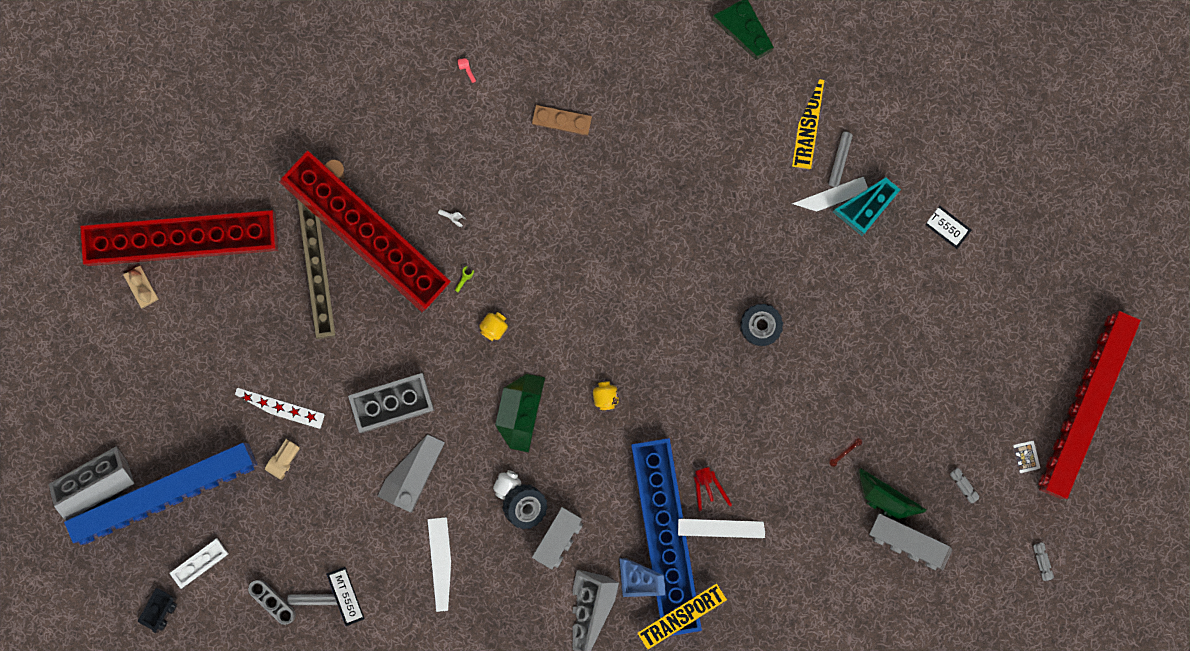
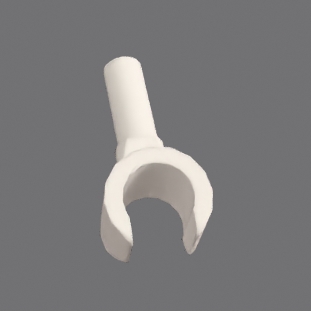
[438,210,466,227]

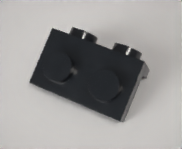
[137,587,178,634]

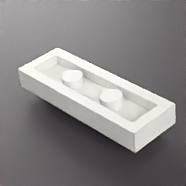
[170,538,229,589]

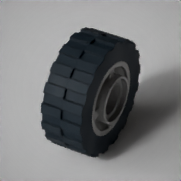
[740,304,783,346]
[502,484,548,529]

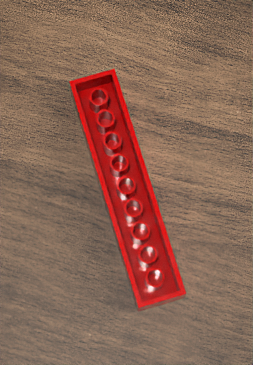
[279,150,451,312]
[80,210,278,266]
[1038,311,1141,499]

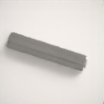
[829,132,853,187]
[287,594,337,605]

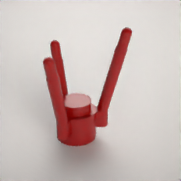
[694,467,732,511]

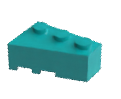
[833,178,901,236]

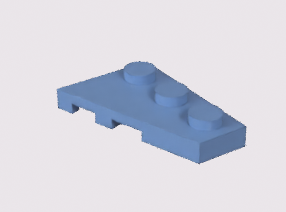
[619,558,665,597]

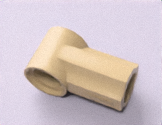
[265,439,300,480]

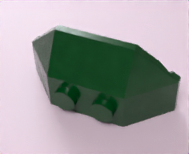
[495,374,545,453]
[857,468,927,519]

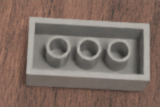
[348,373,435,433]
[49,446,134,521]

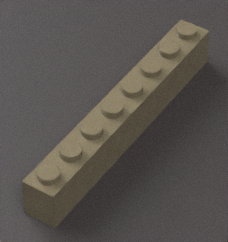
[297,199,335,340]

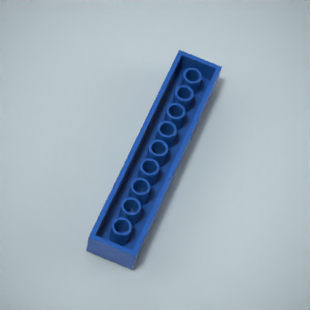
[631,438,702,636]
[64,443,258,545]

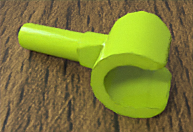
[455,266,474,292]

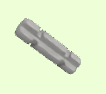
[950,468,979,503]
[1033,543,1054,581]

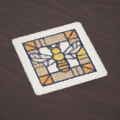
[1013,441,1040,473]

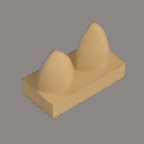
[123,266,159,308]

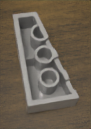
[869,514,953,570]

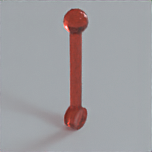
[830,438,862,467]

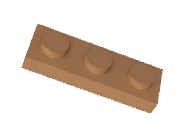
[532,105,592,136]

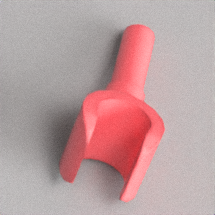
[458,58,476,83]

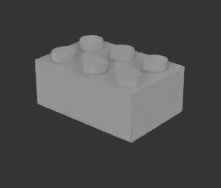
[532,507,583,569]

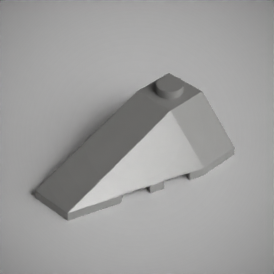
[378,434,445,513]
[573,570,619,651]

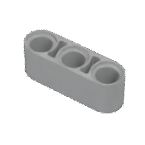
[248,580,296,625]

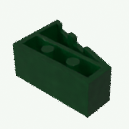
[712,0,774,60]

